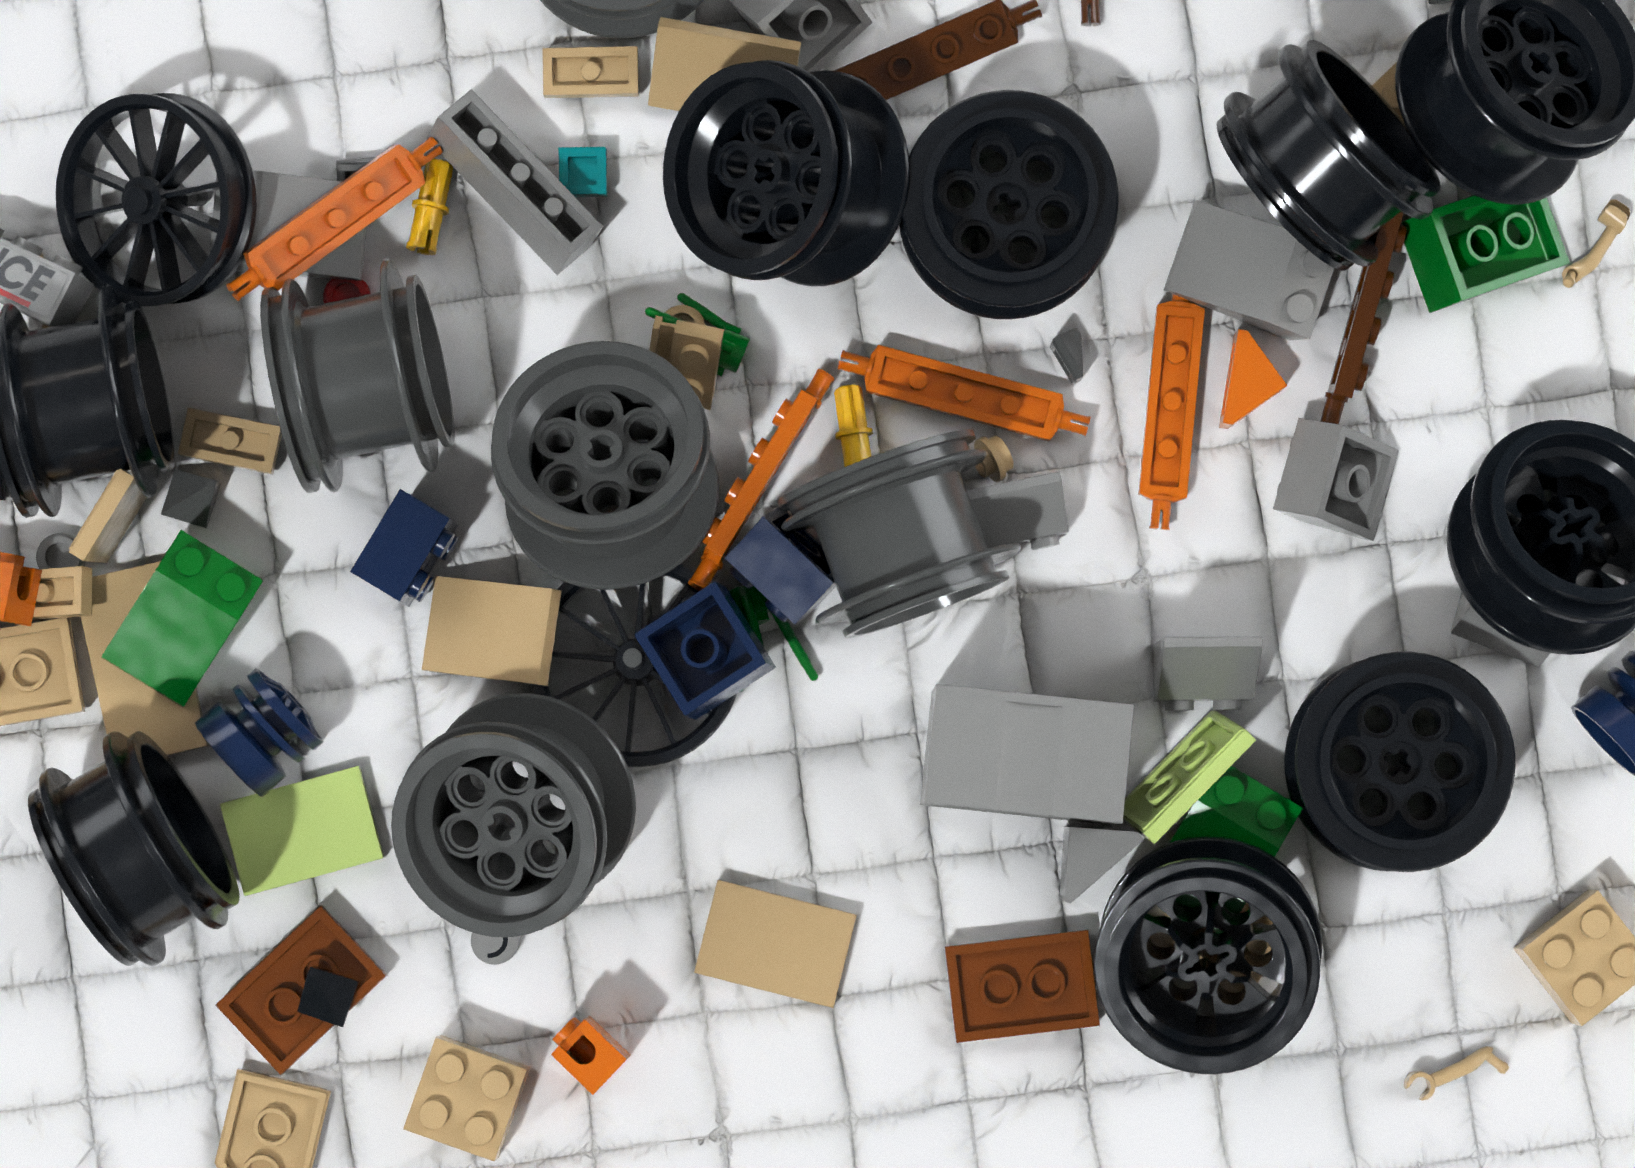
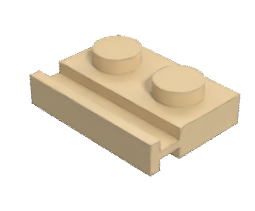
[649,316,724,410]

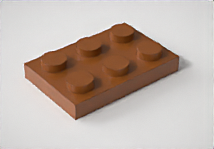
[215,905,388,1075]
[945,930,1100,1043]

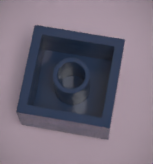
[350,489,459,607]
[725,507,836,625]
[634,581,776,720]

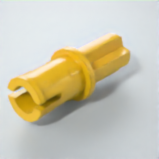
[406,159,453,255]
[834,384,873,467]

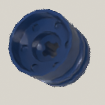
[1571,651,1635,776]
[195,668,324,797]

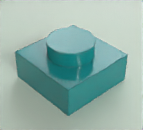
[558,147,607,197]

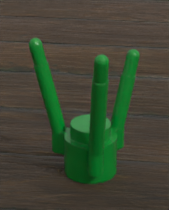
[645,293,750,377]
[729,585,818,692]

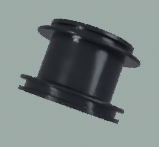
[1395,0,1635,205]
[663,60,910,286]
[899,90,1119,319]
[0,283,174,518]
[1284,652,1515,872]

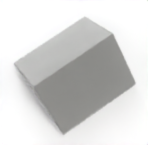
[1059,827,1144,903]

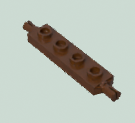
[834,0,1042,100]
[1320,212,1407,424]

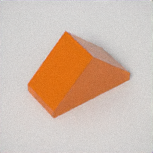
[1219,329,1287,429]

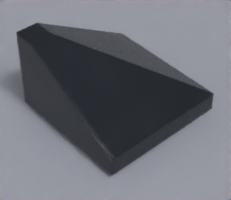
[297,966,359,1027]

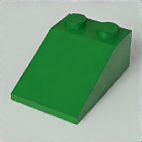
[1401,195,1570,313]
[101,530,263,707]
[1168,766,1303,934]

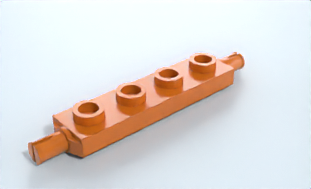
[226,137,442,301]
[1138,294,1205,530]
[837,345,1091,442]
[688,369,835,591]

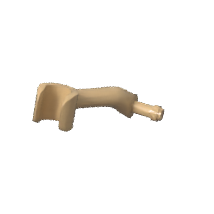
[1562,199,1630,288]
[1404,1046,1509,1101]

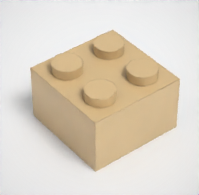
[1513,890,1635,1026]
[403,1035,530,1161]

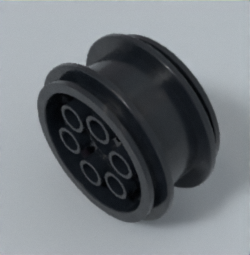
[1216,40,1441,271]
[1446,420,1635,655]
[28,731,240,966]
[1094,836,1322,1074]

